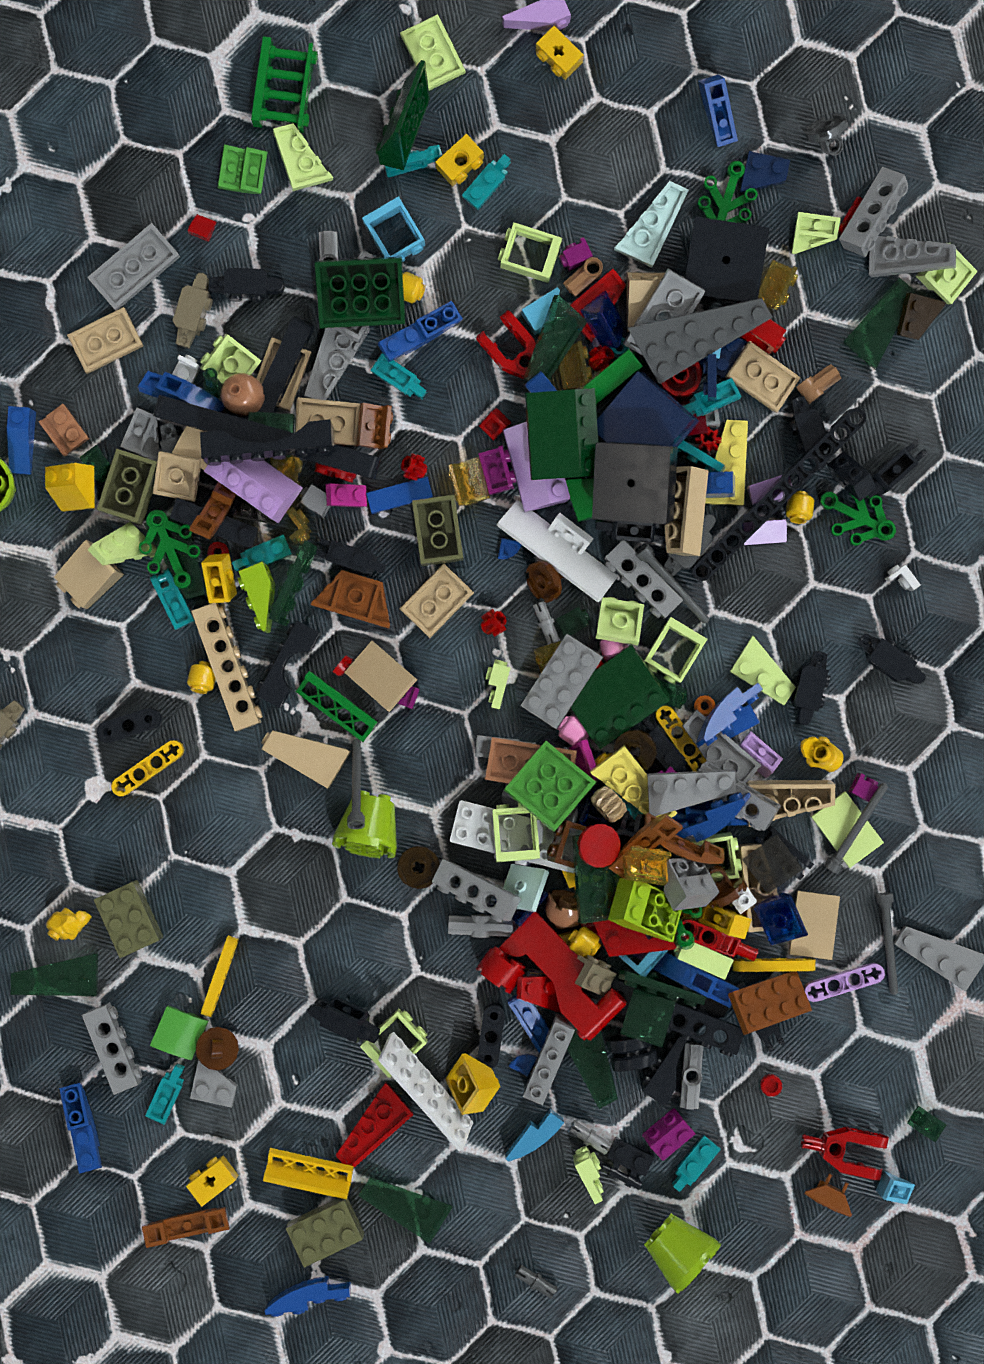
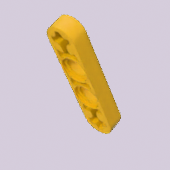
[655,706,706,771]
[111,740,184,796]
[201,935,239,1017]
[732,958,816,972]

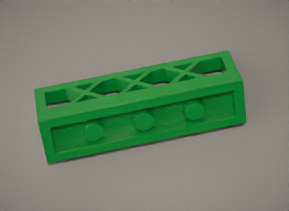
[295,671,378,742]

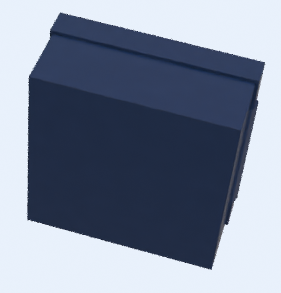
[597,371,700,447]

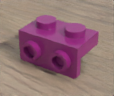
[478,445,517,495]
[642,1108,695,1161]

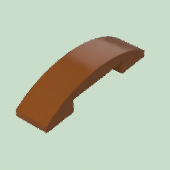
[189,482,237,539]
[644,812,724,864]
[609,814,683,878]
[142,1207,230,1248]

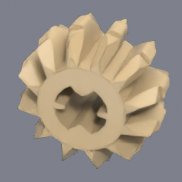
[591,786,627,823]

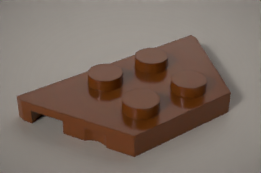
[311,570,390,629]

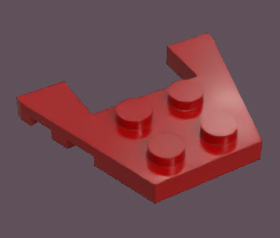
[591,871,677,957]

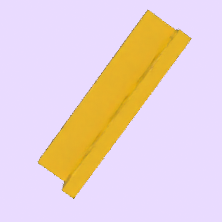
[263,1148,354,1200]

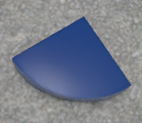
[498,538,522,560]
[508,1054,537,1076]

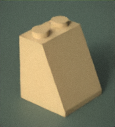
[626,272,665,332]
[54,540,124,609]

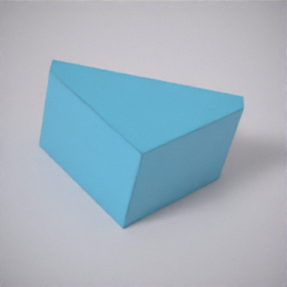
[876,1171,915,1204]

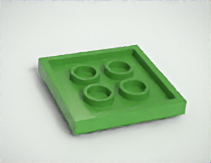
[504,741,596,832]

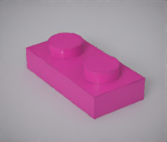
[326,483,367,507]
[569,740,600,782]

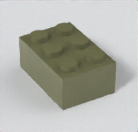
[97,449,157,525]
[412,495,464,566]
[94,880,164,958]
[286,1197,364,1268]

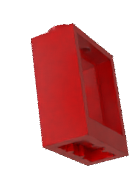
[740,319,787,355]

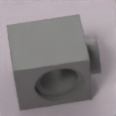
[300,484,331,518]

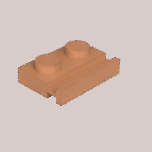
[39,404,90,457]

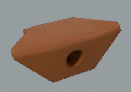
[804,1174,852,1217]

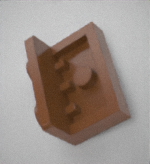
[356,403,393,450]

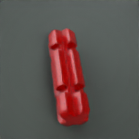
[838,197,863,235]

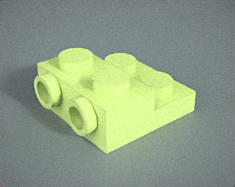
[916,243,977,304]
[200,334,261,385]
[596,597,644,646]
[485,659,511,709]
[573,1146,604,1204]

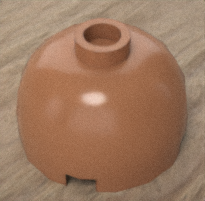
[221,373,265,417]
[545,890,589,930]

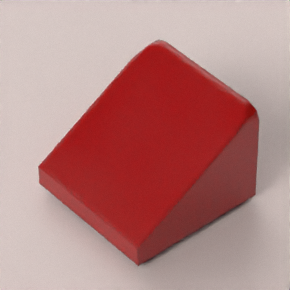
[187,214,217,242]
[479,408,511,441]

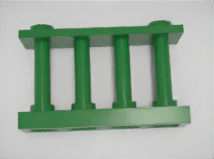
[251,36,318,133]

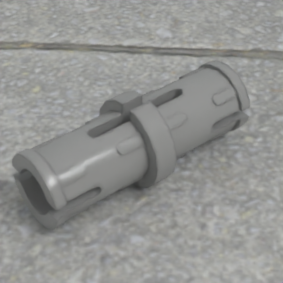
[533,601,560,645]
[568,1120,611,1155]

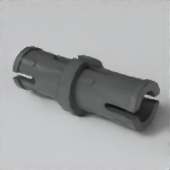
[514,1264,558,1299]

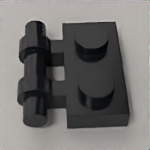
[600,1137,655,1190]

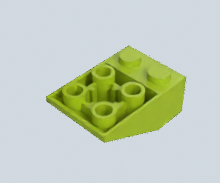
[237,562,276,633]
[608,878,682,942]

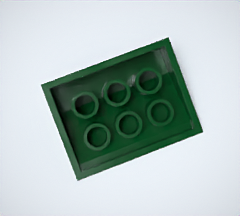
[376,60,430,170]
[315,256,405,328]
[525,388,598,480]
[571,644,670,749]

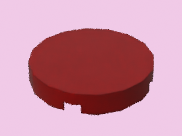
[578,824,621,868]

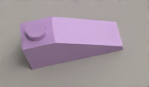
[502,0,571,31]

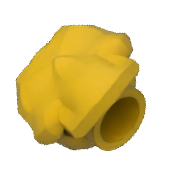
[800,737,844,773]
[46,908,92,941]

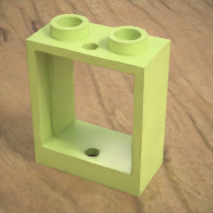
[498,223,562,283]
[644,617,707,684]
[492,804,540,862]
[682,832,742,882]
[673,937,733,980]
[360,1008,428,1078]

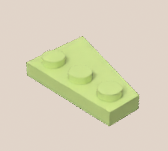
[273,123,333,191]
[88,522,157,565]
[730,636,796,705]

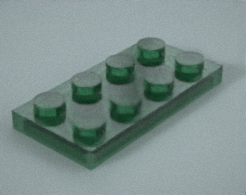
[572,835,619,924]

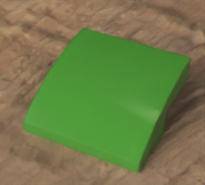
[217,145,267,194]
[150,1005,209,1060]

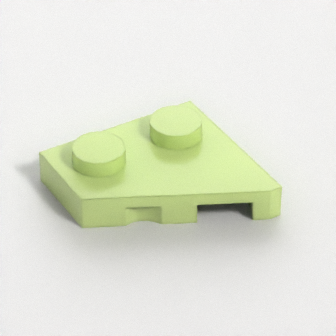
[791,212,840,254]

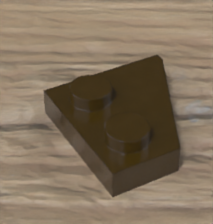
[897,293,946,340]

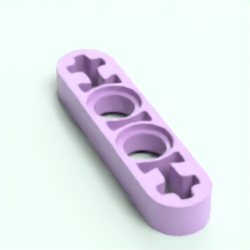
[804,963,885,1002]

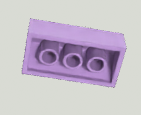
[503,422,570,512]
[204,459,303,523]

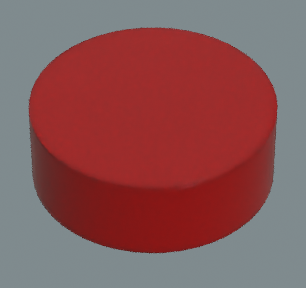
[760,1074,782,1097]

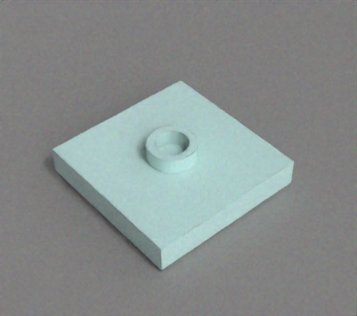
[503,864,549,912]

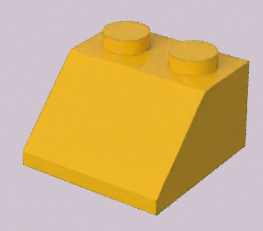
[45,463,95,512]
[445,1053,501,1115]

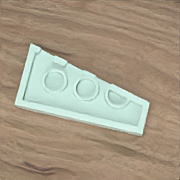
[614,181,689,268]

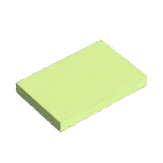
[400,14,466,91]
[810,791,884,868]

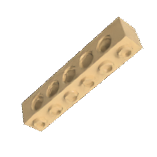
[191,603,263,731]

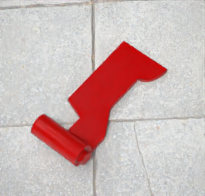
[499,912,627,1041]

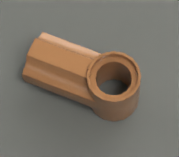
[563,257,603,297]
[796,364,842,404]

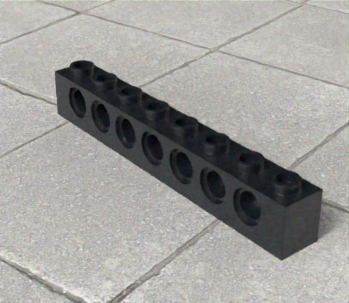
[582,978,744,1057]

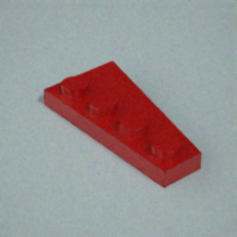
[336,1081,414,1167]

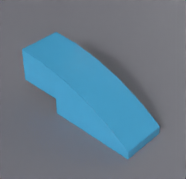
[505,1108,564,1162]

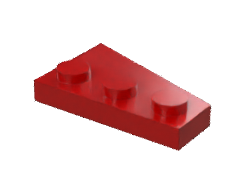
[564,269,626,343]
[517,975,561,1013]

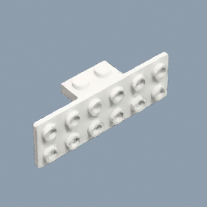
[497,500,618,602]
[450,800,582,873]
[378,1032,473,1151]

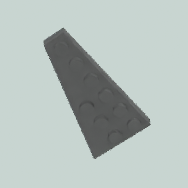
[627,298,773,384]

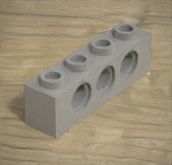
[839,167,908,257]
[604,540,683,619]
[699,761,781,831]
[432,859,521,923]
[82,1002,142,1095]
[523,1013,575,1105]

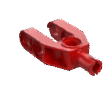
[475,310,540,380]
[680,915,758,962]
[800,1127,889,1180]

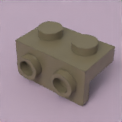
[575,955,616,996]

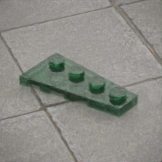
[843,277,915,370]
[10,953,98,996]
[567,1028,618,1109]

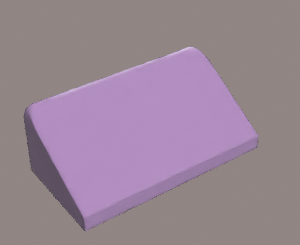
[747,475,792,506]
[742,519,787,545]
[738,731,783,778]

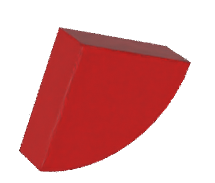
[333,655,353,676]

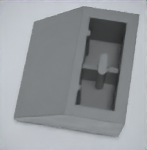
[664,858,719,911]

